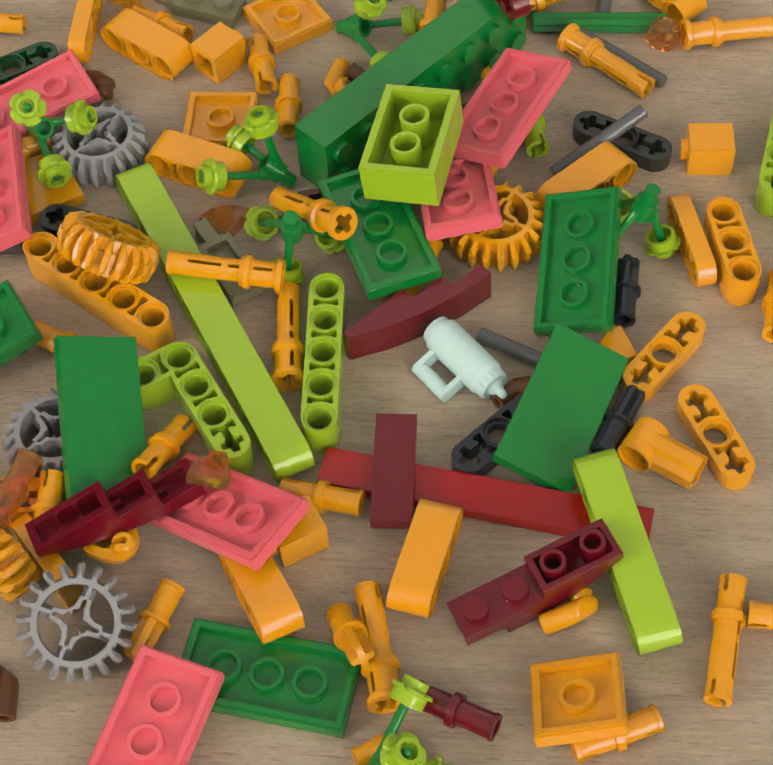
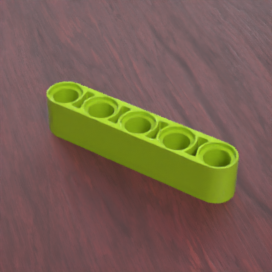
[301,272,347,454]
[572,448,683,656]

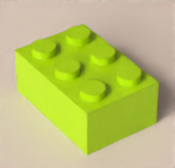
[358,84,464,206]

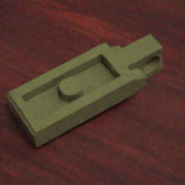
[155,0,247,29]
[193,218,267,308]

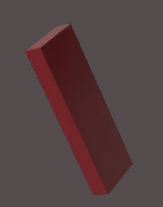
[369,413,418,529]

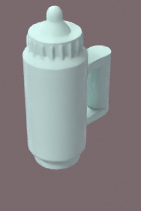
[412,316,508,402]

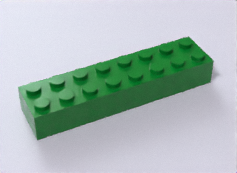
[294,0,526,187]

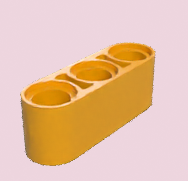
[100,8,194,81]
[144,129,253,199]
[535,141,637,211]
[703,197,762,306]
[386,498,463,619]
[218,554,305,645]

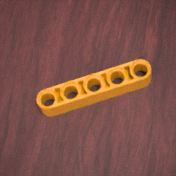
[22,232,175,352]

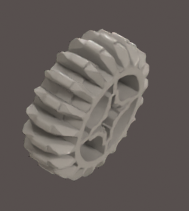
[52,101,150,189]
[2,387,65,489]
[15,562,137,684]

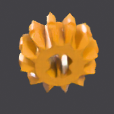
[0,529,40,602]

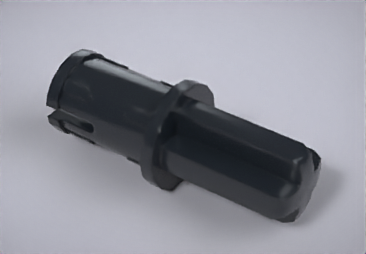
[613,254,641,328]
[590,385,645,453]

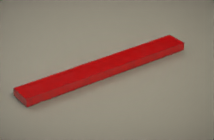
[317,447,654,539]

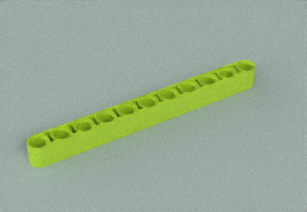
[115,162,315,482]

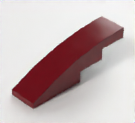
[343,264,491,360]
[24,457,207,557]

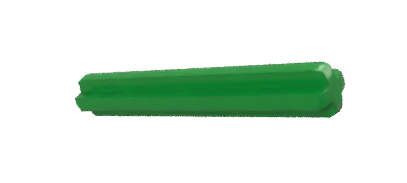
[531,12,667,33]

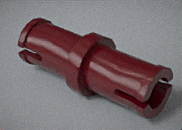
[419,679,503,742]

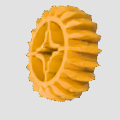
[447,180,544,274]
[56,211,161,285]

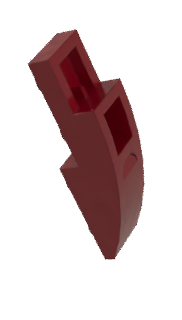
[447,518,624,646]

